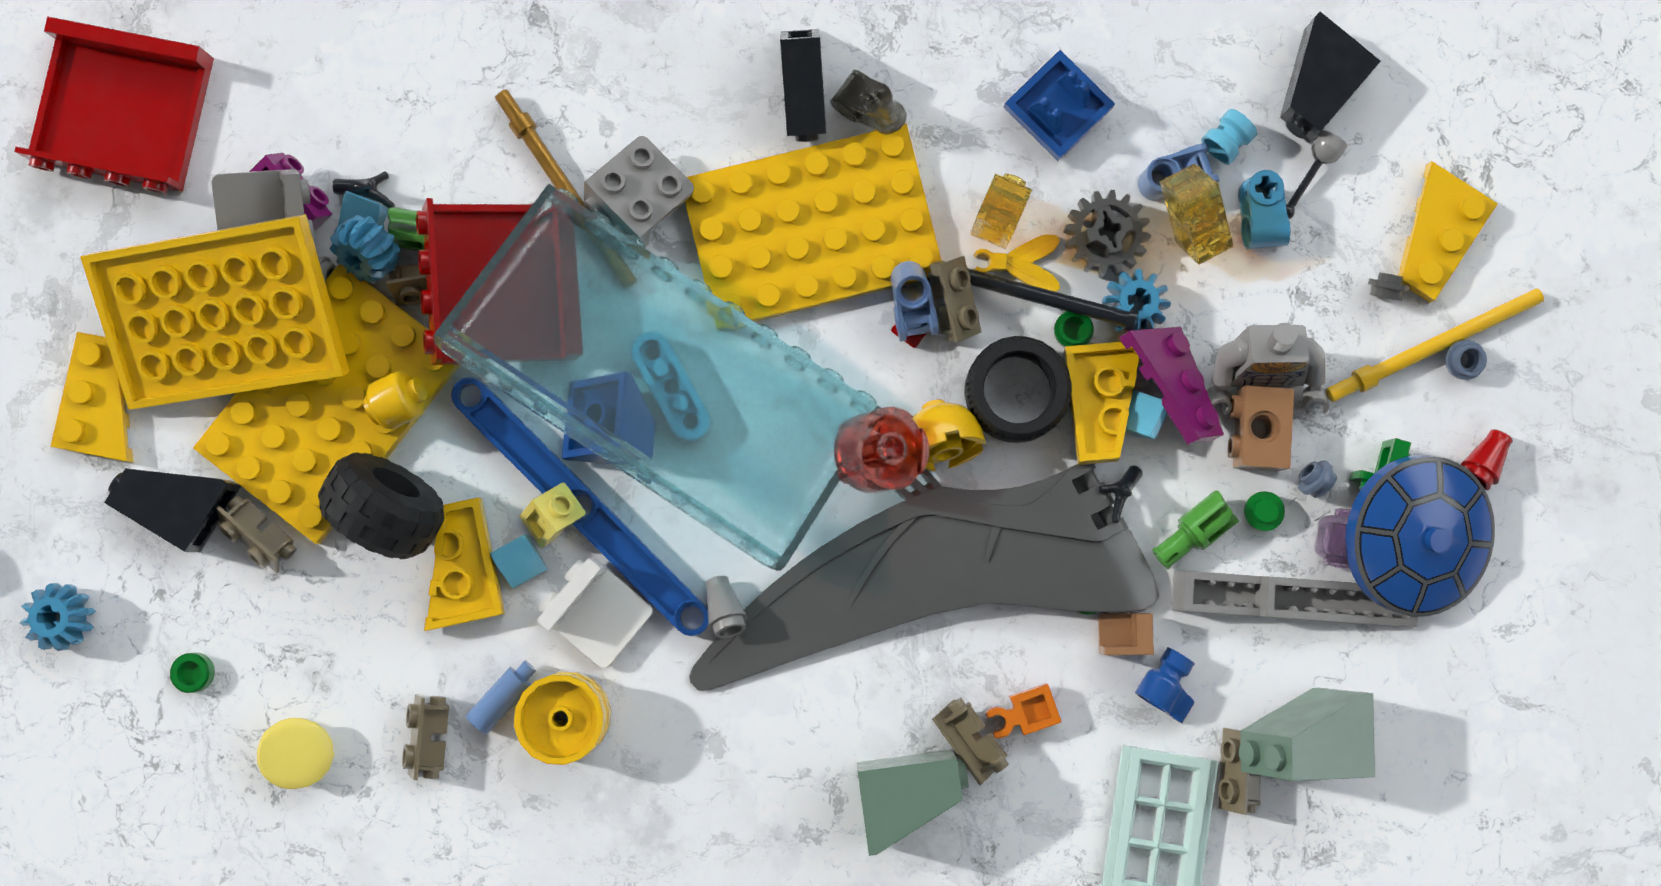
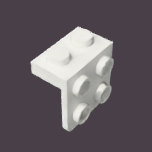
[536,558,653,668]

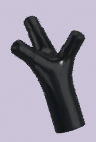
[332,171,395,209]
[1099,465,1143,523]

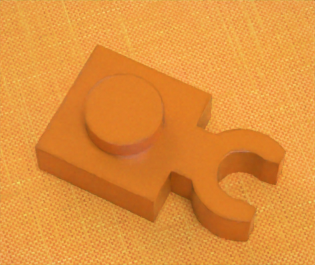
[985,683,1062,738]

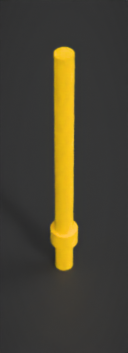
[1326,288,1544,402]

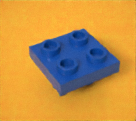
[1003,50,1115,161]

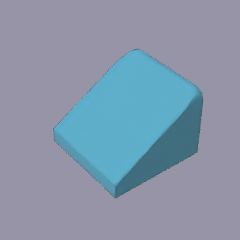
[338,191,388,226]
[1126,390,1168,439]
[490,535,548,589]

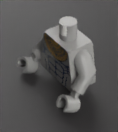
[1207,323,1329,415]

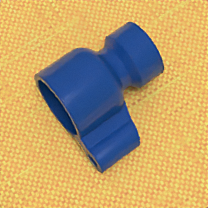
[1135,647,1195,723]

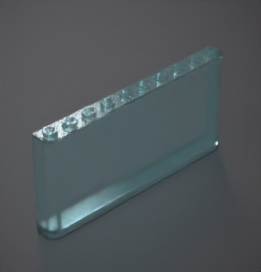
[434,184,884,571]

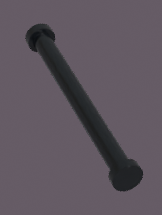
[967,268,1140,332]

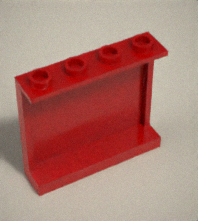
[14,16,214,194]
[416,198,583,365]

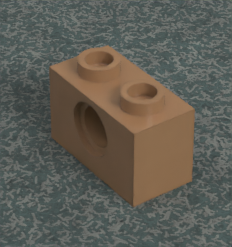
[1227,385,1294,471]

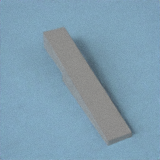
[1172,570,1418,627]

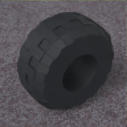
[318,452,445,560]

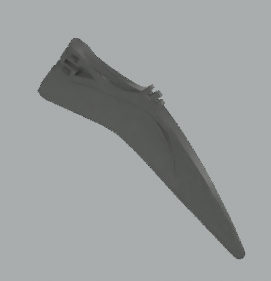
[689,464,1159,691]

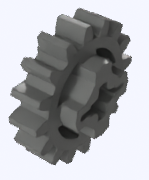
[1063,190,1151,277]

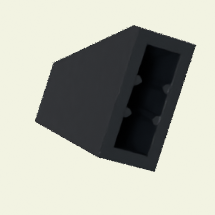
[1280,11,1381,142]
[780,29,826,142]
[104,468,241,553]

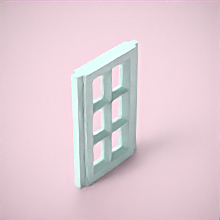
[1101,745,1219,886]

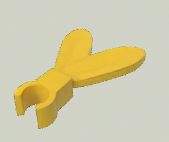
[973,235,1060,292]

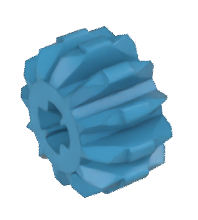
[329,214,401,284]
[1102,269,1171,332]
[19,583,96,651]

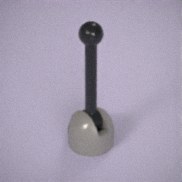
[1286,130,1348,219]

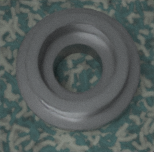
[1368,272,1410,301]

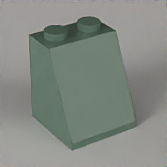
[1239,688,1375,781]
[857,749,969,856]

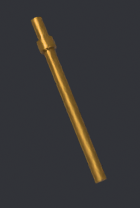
[495,89,637,290]

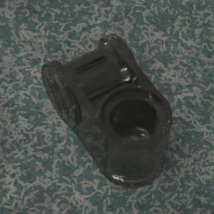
[830,69,907,135]

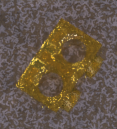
[1159,163,1234,265]
[970,173,1033,250]

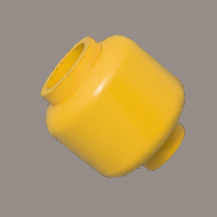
[363,371,427,430]

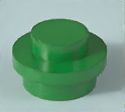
[1054,311,1094,348]
[1244,491,1285,531]

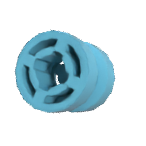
[1201,109,1258,165]

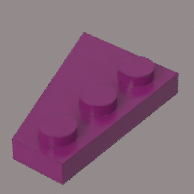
[1119,326,1224,445]

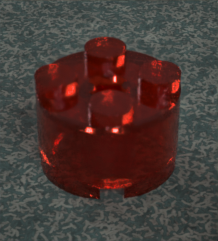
[834,407,929,493]

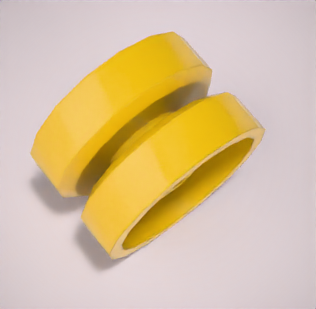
[514,671,611,765]

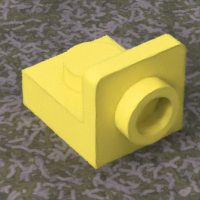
[519,483,585,548]

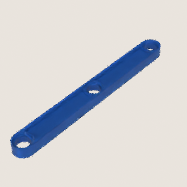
[451,377,709,636]

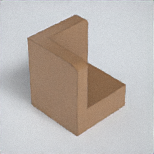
[1098,613,1154,655]

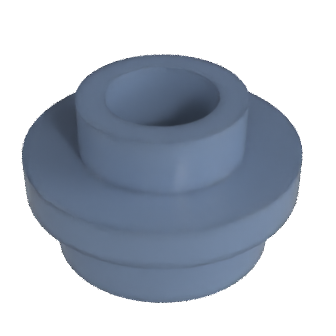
[1445,340,1487,380]
[1298,460,1337,498]

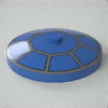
[1345,455,1495,617]

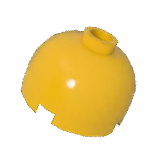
[904,399,986,472]

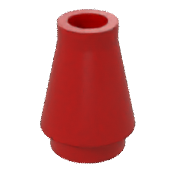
[1461,429,1513,491]

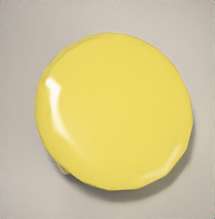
[257,718,334,789]

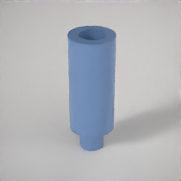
[466,660,536,734]

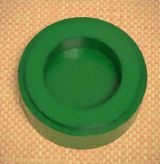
[170,652,215,693]

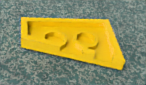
[1398,161,1498,303]
[50,332,134,463]
[1063,342,1139,465]
[424,497,505,631]

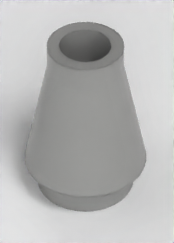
[705,576,748,638]

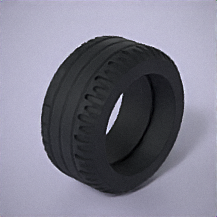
[964,336,1072,443]

